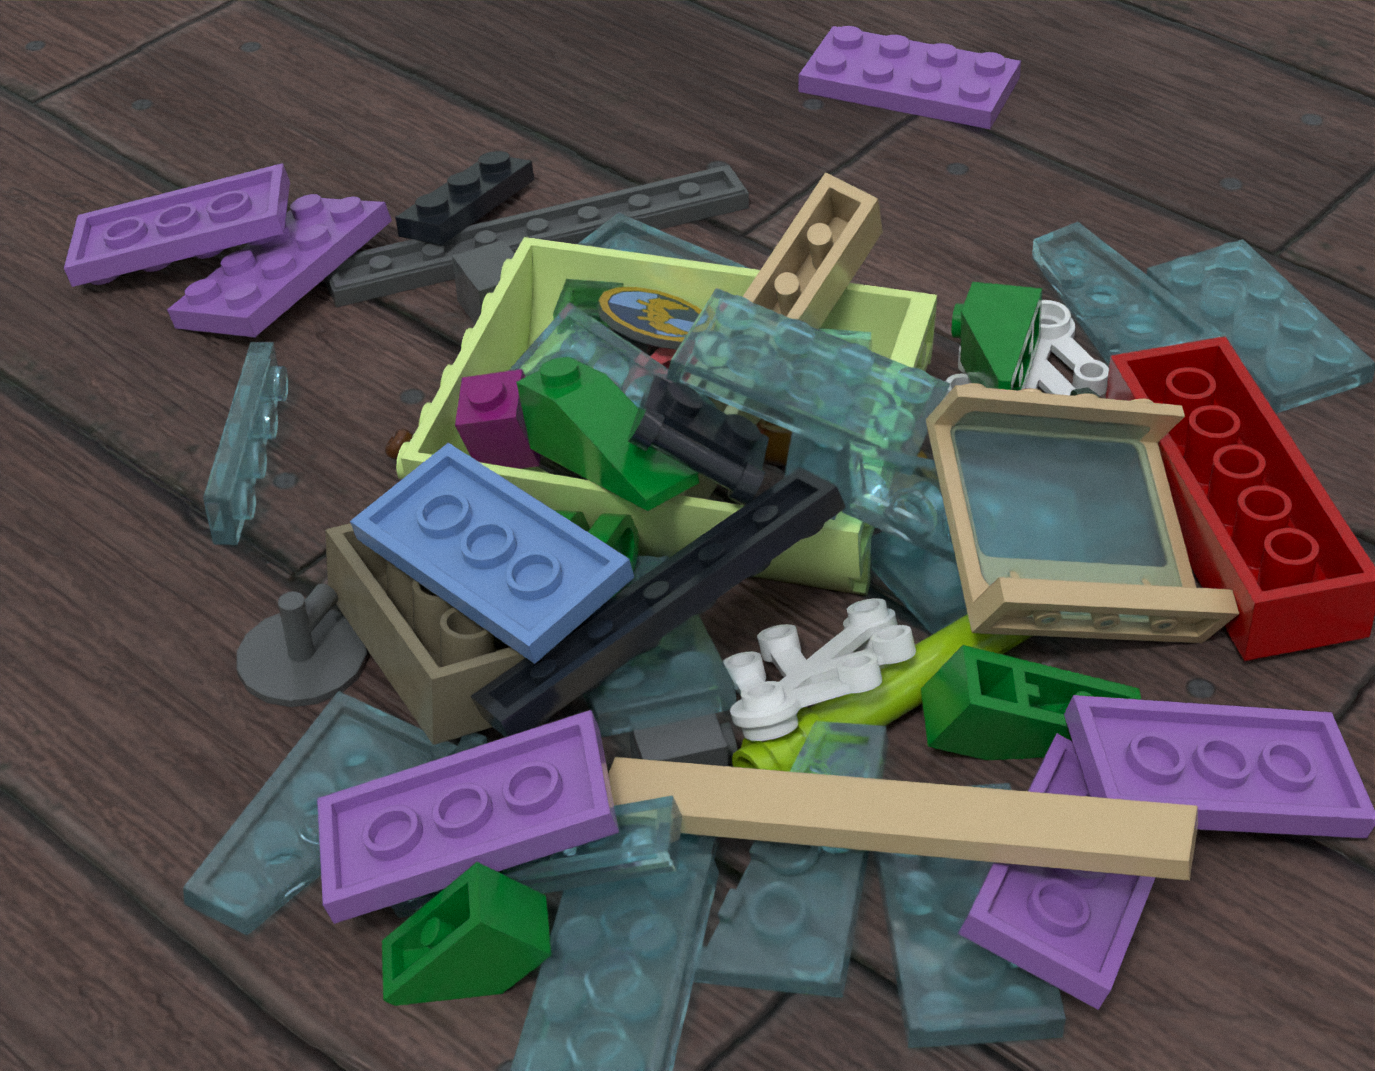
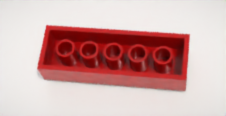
[1105,336,1375,661]

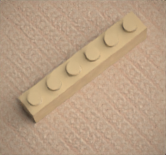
[679,172,883,499]

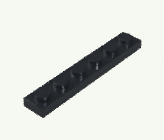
[471,467,846,737]

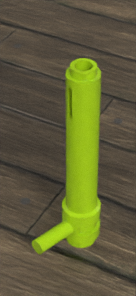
[732,614,1032,775]

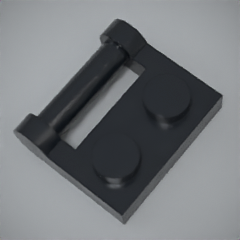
[627,375,769,506]

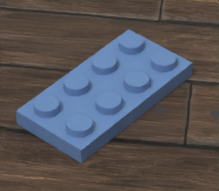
[350,443,634,664]

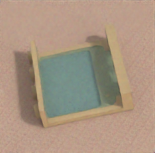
[926,383,1239,643]

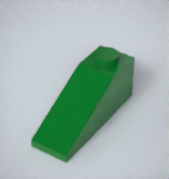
[951,282,1042,391]
[516,356,700,511]
[921,645,1141,760]

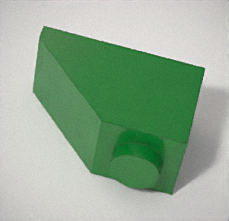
[382,862,551,1006]

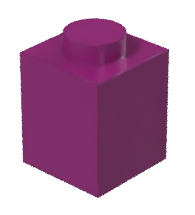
[455,369,541,469]

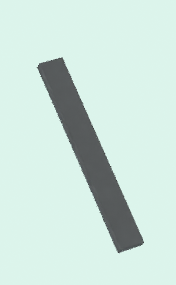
[324,165,749,308]

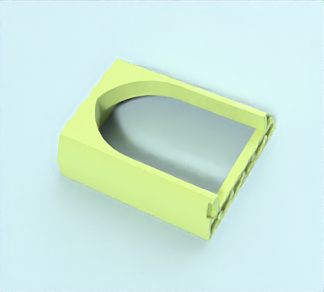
[396,237,937,596]

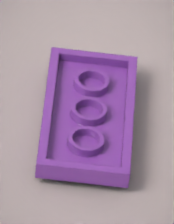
[799,26,1021,129]
[64,163,290,287]
[167,194,392,337]
[1064,695,1375,838]
[317,710,619,924]
[958,734,1156,1010]

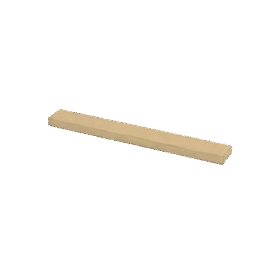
[608,757,1198,881]

